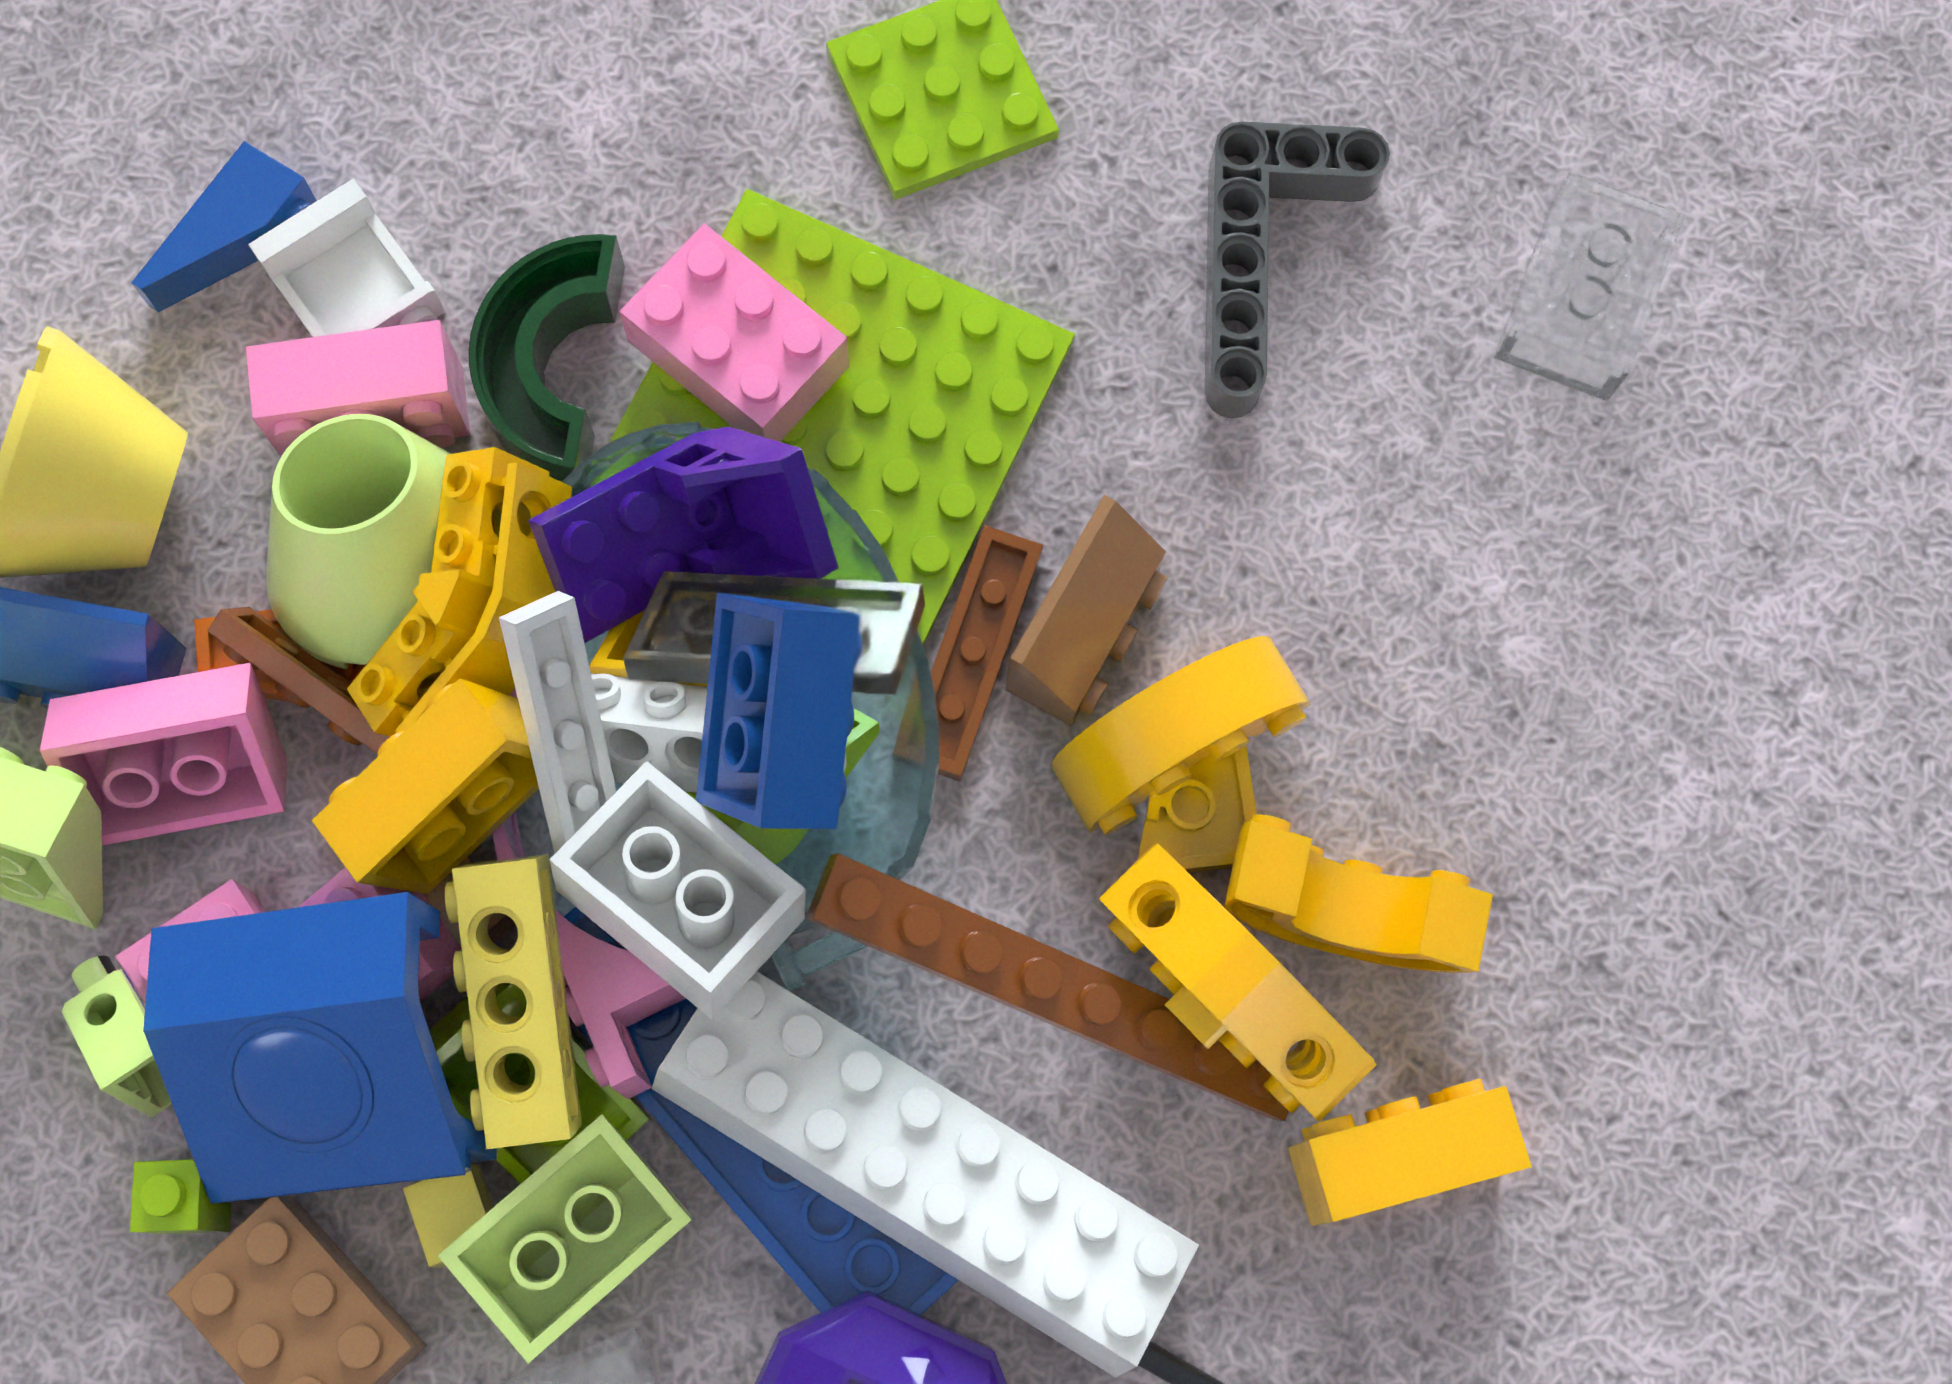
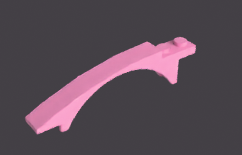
[492,688,686,1099]

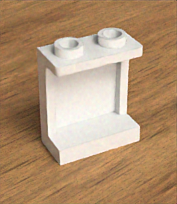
[248,178,445,337]

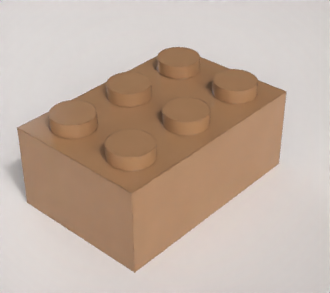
[166,1195,427,1384]

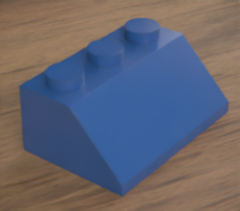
[0,587,186,709]
[696,593,862,829]

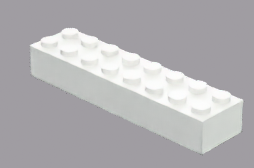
[652,971,1199,1378]

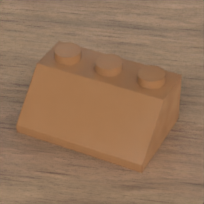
[1005,495,1168,726]

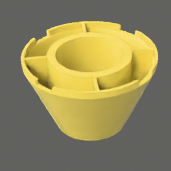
[0,326,188,578]

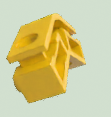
[347,447,572,737]
[1099,843,1377,1122]

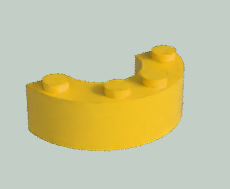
[1051,636,1311,835]
[1224,814,1493,973]

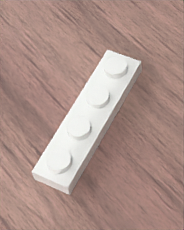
[499,591,617,854]

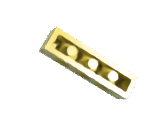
[445,854,582,1149]

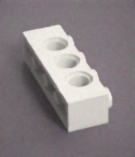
[591,673,847,793]

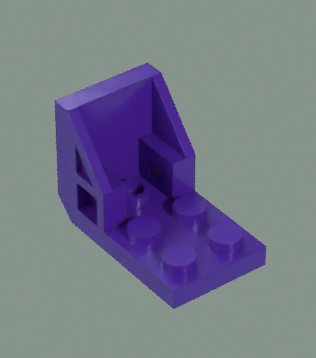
[528,427,839,643]

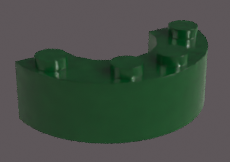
[468,234,625,493]

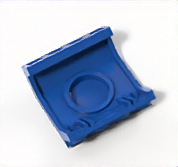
[143,892,497,1204]

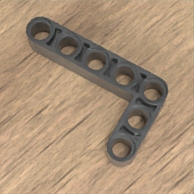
[1204,121,1390,419]

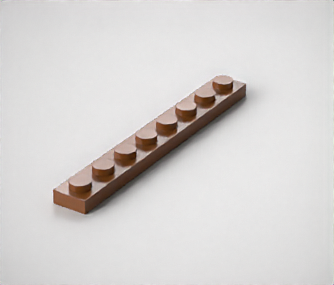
[805,853,1290,1122]

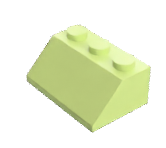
[438,1114,692,1364]

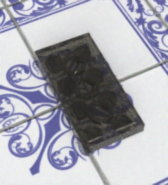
[623,571,925,695]

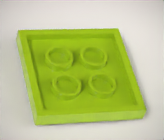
[826,0,1059,200]

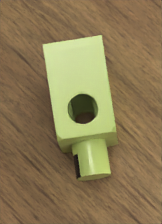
[62,955,172,1117]

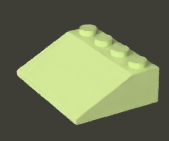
[0,747,103,929]

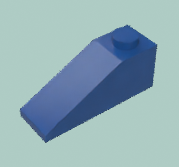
[131,141,317,312]

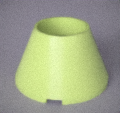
[266,414,451,669]

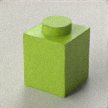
[130,1159,231,1234]

